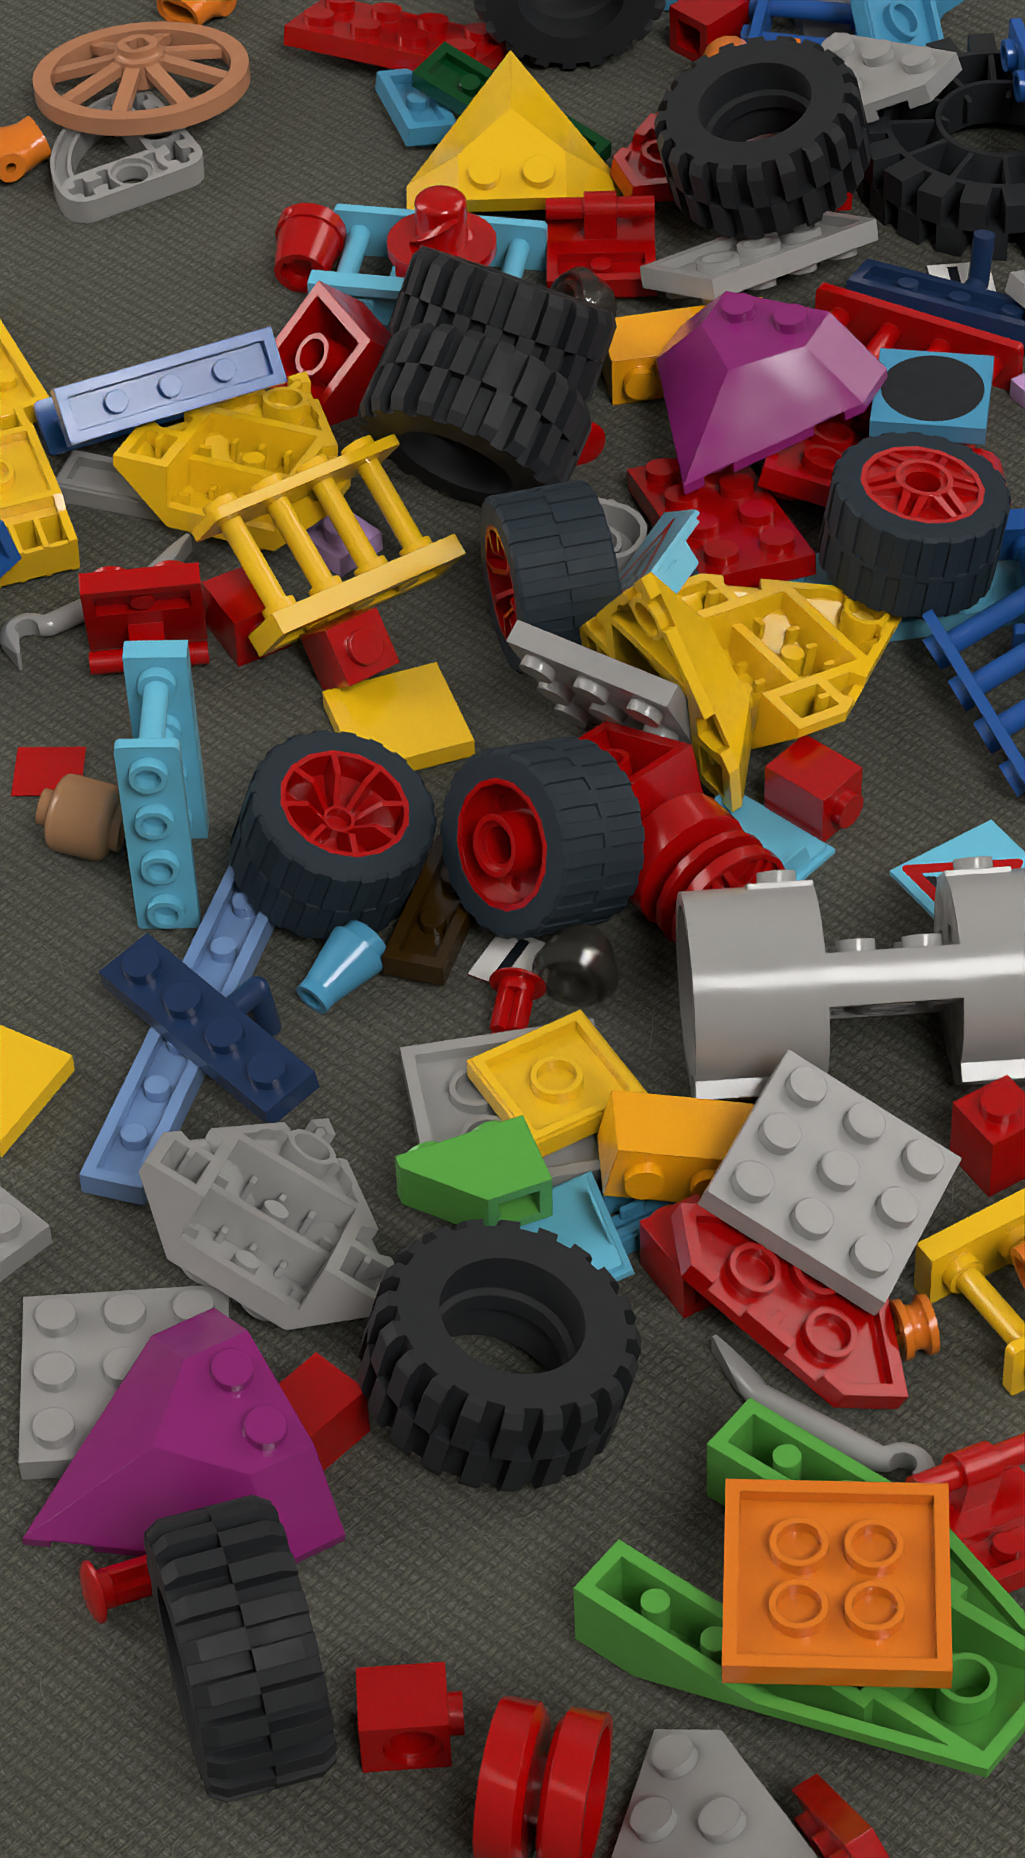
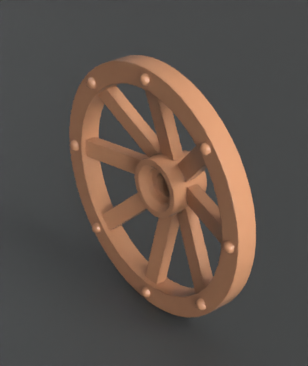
[32,21,251,137]

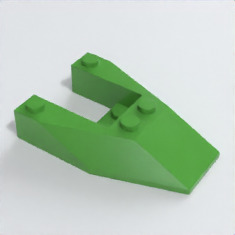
[573,1398,1025,1778]

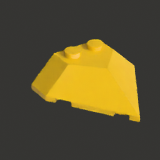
[406,50,620,212]
[113,371,351,551]
[579,572,754,813]
[677,573,903,749]

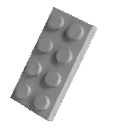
[640,211,878,305]

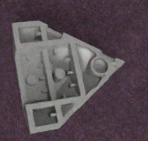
[139,1118,394,1330]

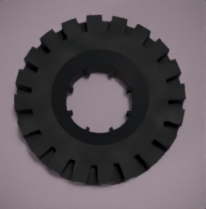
[856,33,1025,261]

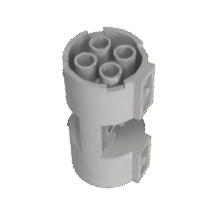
[676,856,1025,1102]

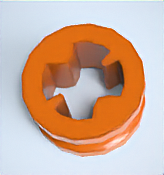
[889,1293,940,1361]

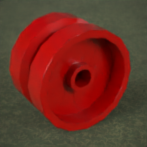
[472,1695,613,1858]

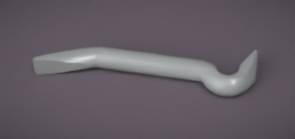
[0,533,192,671]
[711,1335,935,1475]

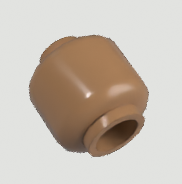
[35,774,125,861]

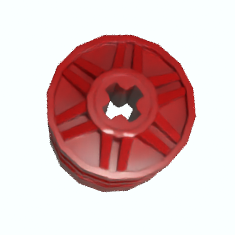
[628,792,786,944]

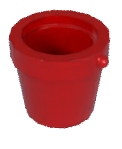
[274,203,347,293]

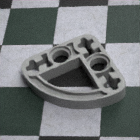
[50,89,205,224]

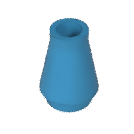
[296,920,386,1014]

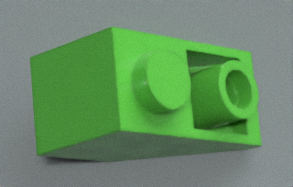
[395,1115,553,1226]

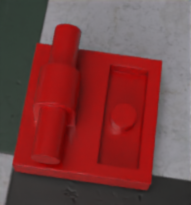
[546,191,657,299]
[78,560,210,675]
[905,1432,1025,1593]

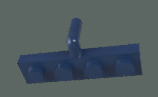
[846,229,1025,351]
[99,933,320,1124]

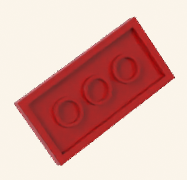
[284,0,509,71]
[627,458,816,588]

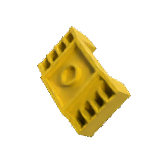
[0,406,80,588]

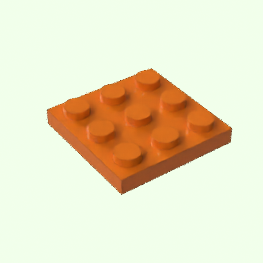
[722,1479,953,1689]

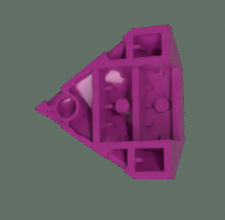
[656,291,888,495]
[22,1308,345,1564]

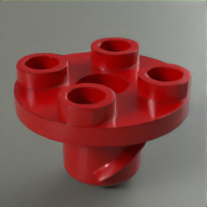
[387,185,497,278]

